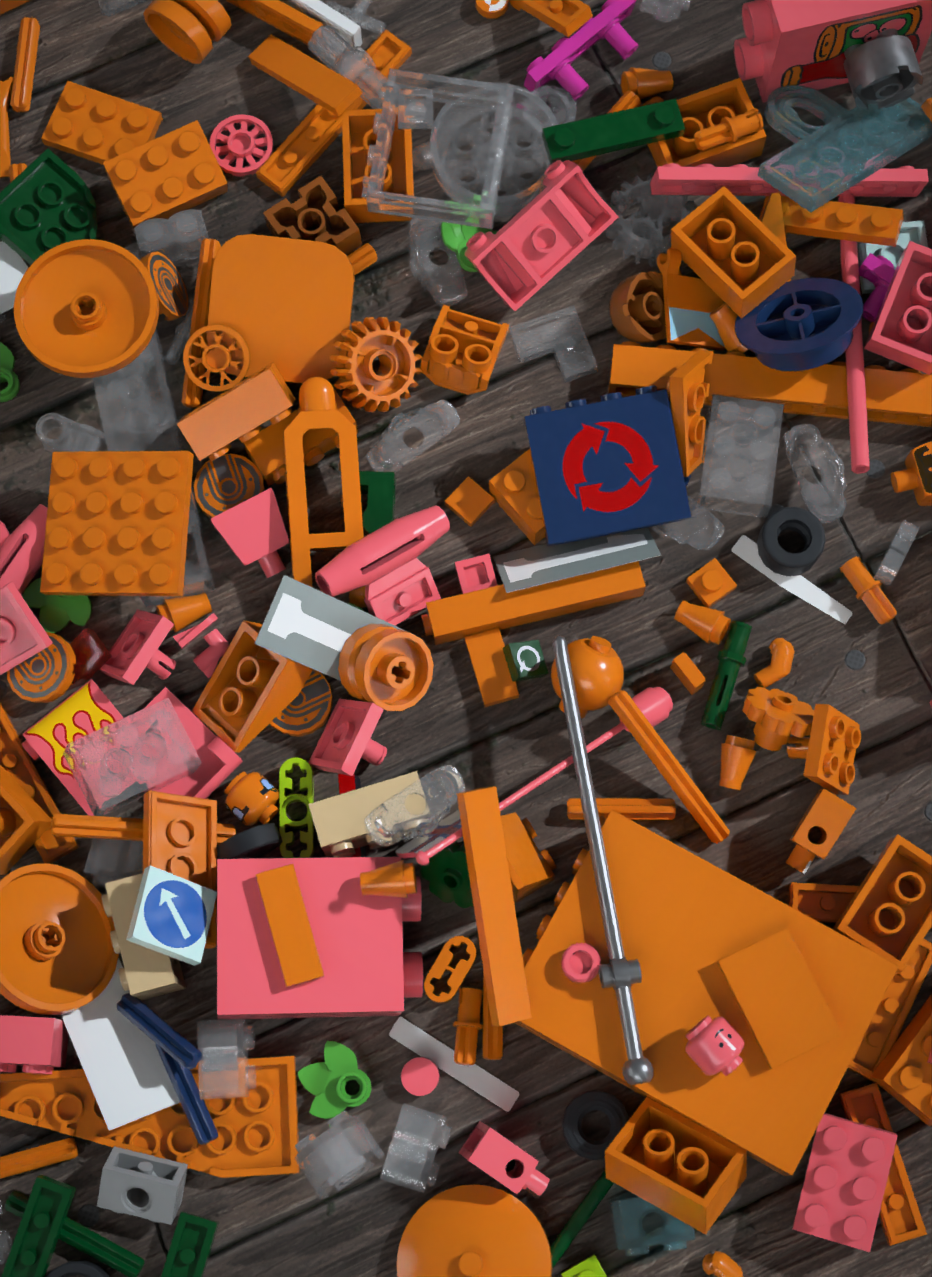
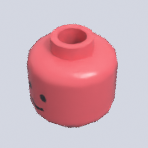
[685,1015,744,1076]

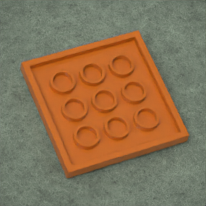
[40,451,194,596]

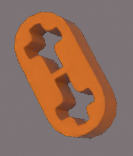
[424,936,476,1003]

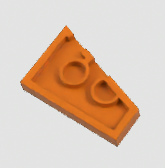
[667,349,713,477]

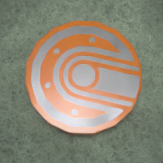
[140,251,188,321]
[193,453,265,518]
[7,631,76,703]
[270,669,333,737]

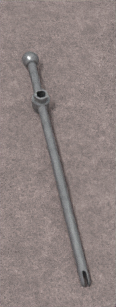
[552,636,653,1085]

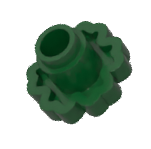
[420,840,474,908]

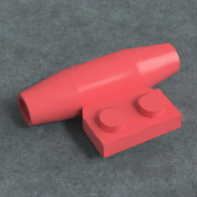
[0,504,47,594]
[315,505,450,625]

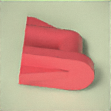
[173,613,229,679]

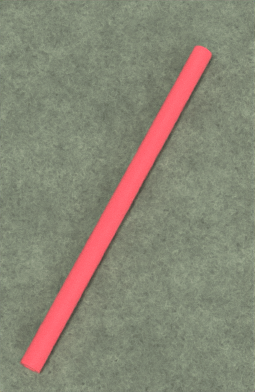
[838,194,870,474]

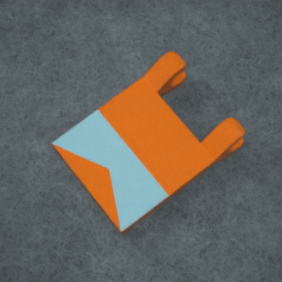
[656,248,726,351]

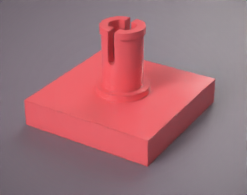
[0,582,53,675]
[98,609,177,685]
[308,699,387,776]

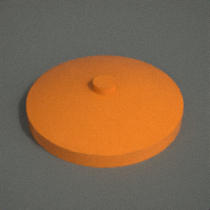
[14,239,159,378]
[0,863,119,1015]
[397,1184,552,1277]

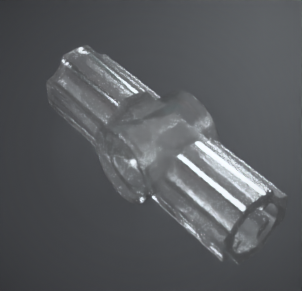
[308,25,400,109]

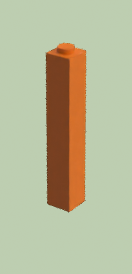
[421,561,646,645]

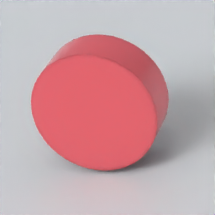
[562,943,600,983]
[401,1057,440,1096]

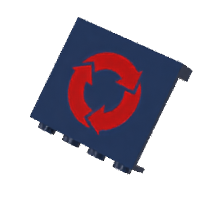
[523,385,691,547]

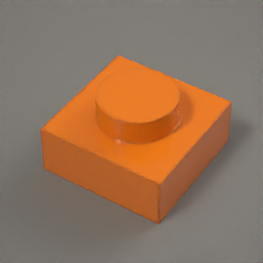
[686,558,737,608]

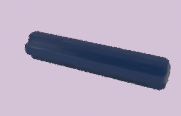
[116,993,202,1070]
[155,1044,218,1145]

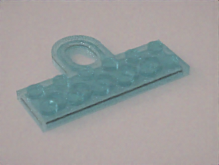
[758,85,932,212]

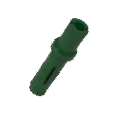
[700,621,752,730]

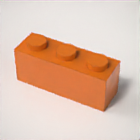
[243,389,358,487]

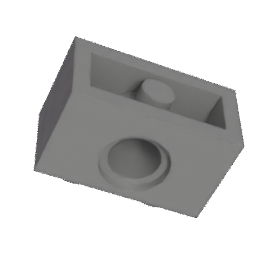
[97,1146,188,1225]

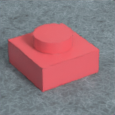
[455,554,498,594]

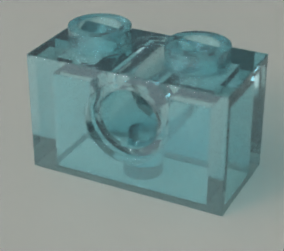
[609,1197,695,1256]

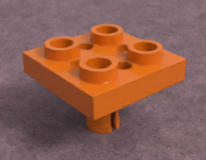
[787,704,861,795]

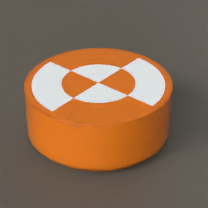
[475,0,509,19]

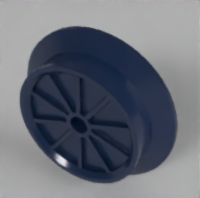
[735,278,863,371]

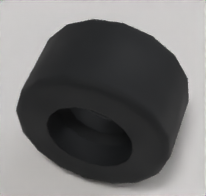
[757,507,826,576]

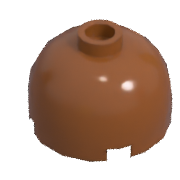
[609,271,666,343]

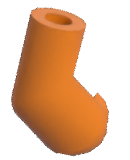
[753,638,795,688]
[702,1251,743,1277]

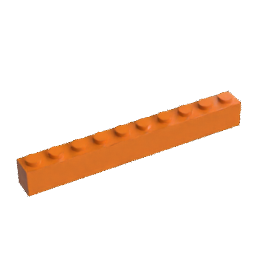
[608,341,932,427]

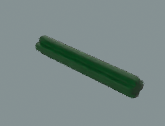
[4,1191,145,1277]

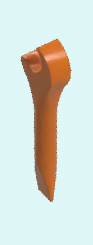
[0,77,13,178]

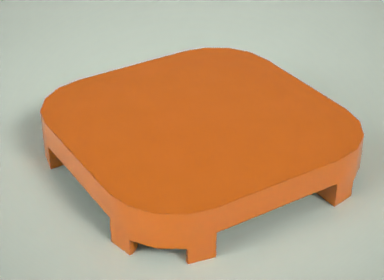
[206,234,355,383]

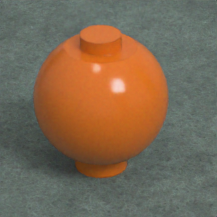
[551,636,624,718]

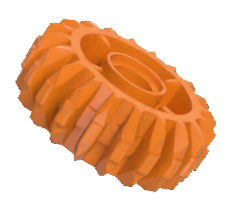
[329,317,423,413]

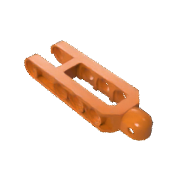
[283,377,366,608]

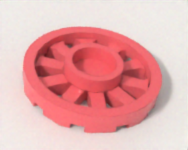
[209,114,274,177]

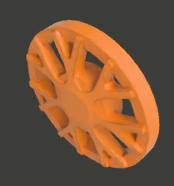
[183,325,250,392]

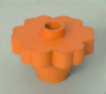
[742,687,814,751]

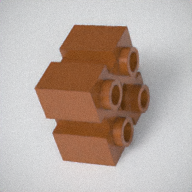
[263,176,362,255]

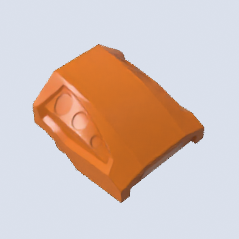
[420,304,510,395]

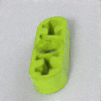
[279,757,314,858]

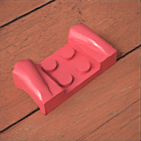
[465,160,619,311]

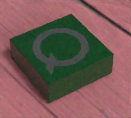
[503,640,548,682]

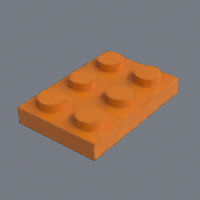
[41,81,163,165]

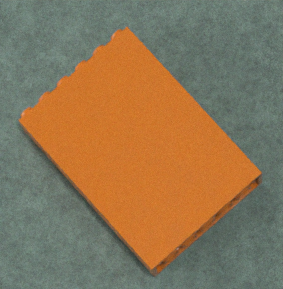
[514,810,899,1176]

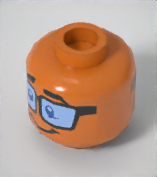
[224,771,279,826]

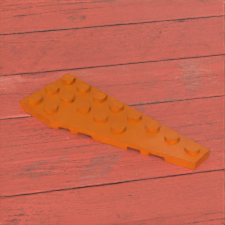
[0,1056,300,1178]

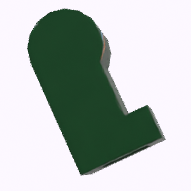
[359,471,396,536]

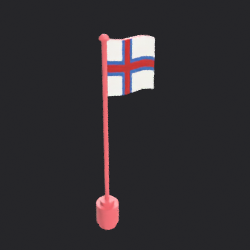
[395,687,673,865]

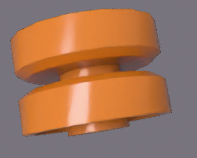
[143,0,232,64]
[338,624,434,711]

